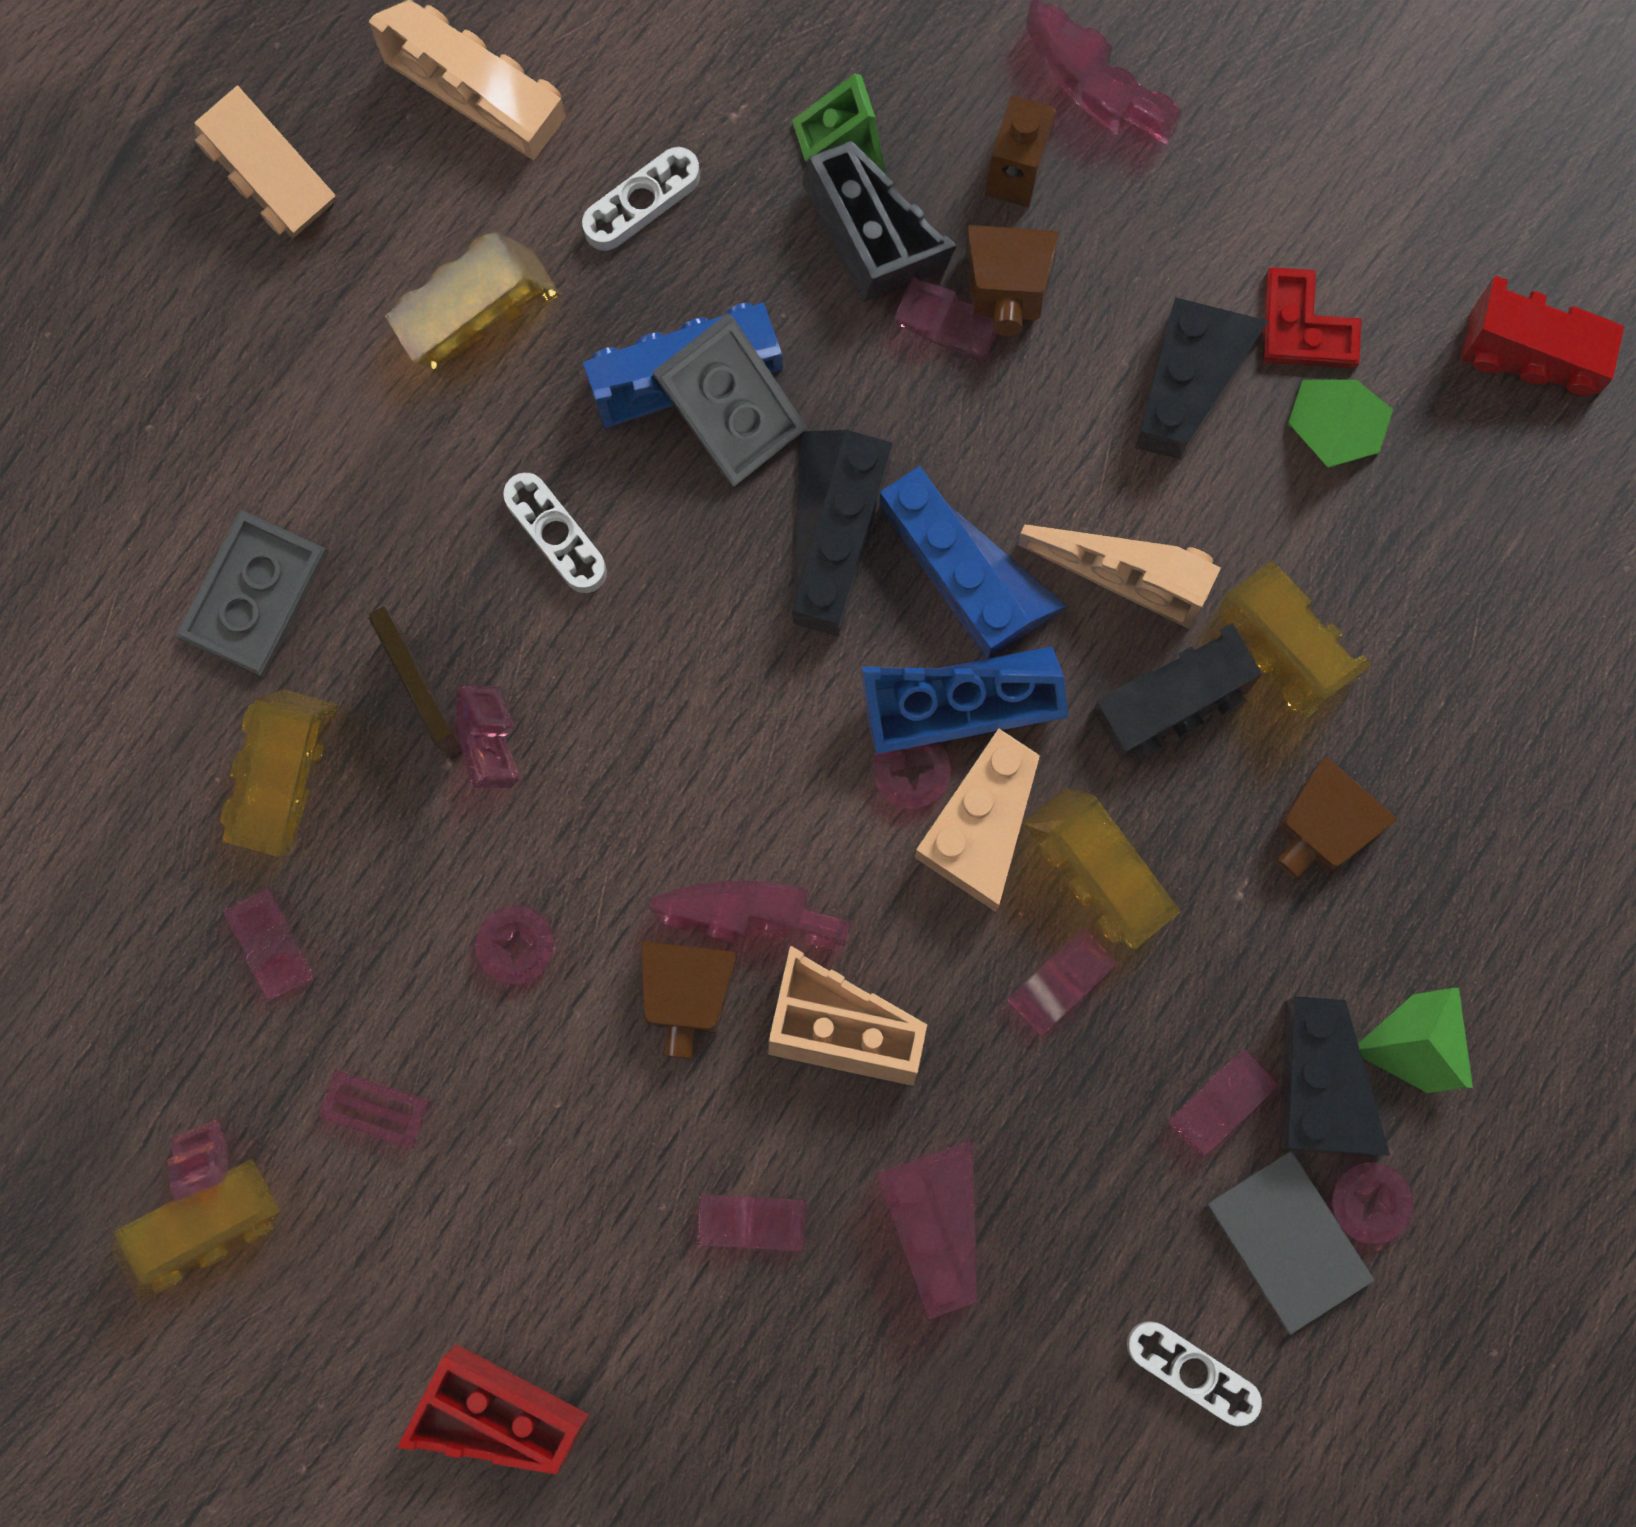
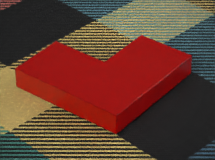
[1262,267,1362,369]

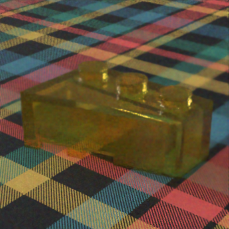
[385,231,560,369]
[1220,560,1372,719]
[220,689,339,857]
[1022,787,1181,949]
[111,1159,281,1301]

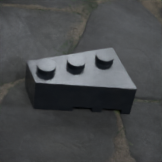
[802,141,957,303]
[1135,297,1268,460]

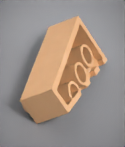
[369,0,566,161]

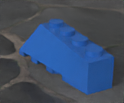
[583,302,783,428]
[879,466,1067,659]
[862,647,1068,754]

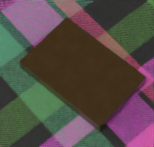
[368,606,465,760]

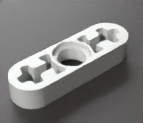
[582,147,700,251]
[504,473,607,593]
[1127,1321,1262,1426]

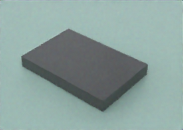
[652,313,808,486]
[175,509,329,679]
[1206,1151,1375,1334]

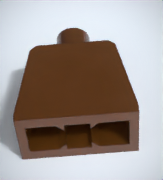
[985,96,1057,208]
[965,225,1059,337]
[1275,756,1397,880]
[641,941,738,1059]

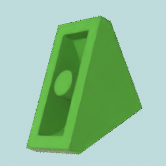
[792,74,886,174]
[1287,380,1393,468]
[1358,988,1473,1093]

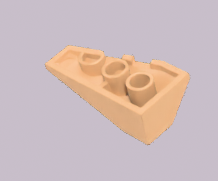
[1018,524,1221,629]

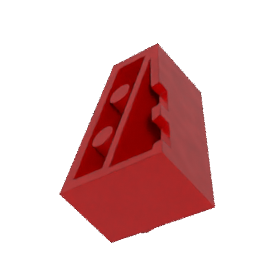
[1461,275,1625,396]
[397,1344,589,1474]

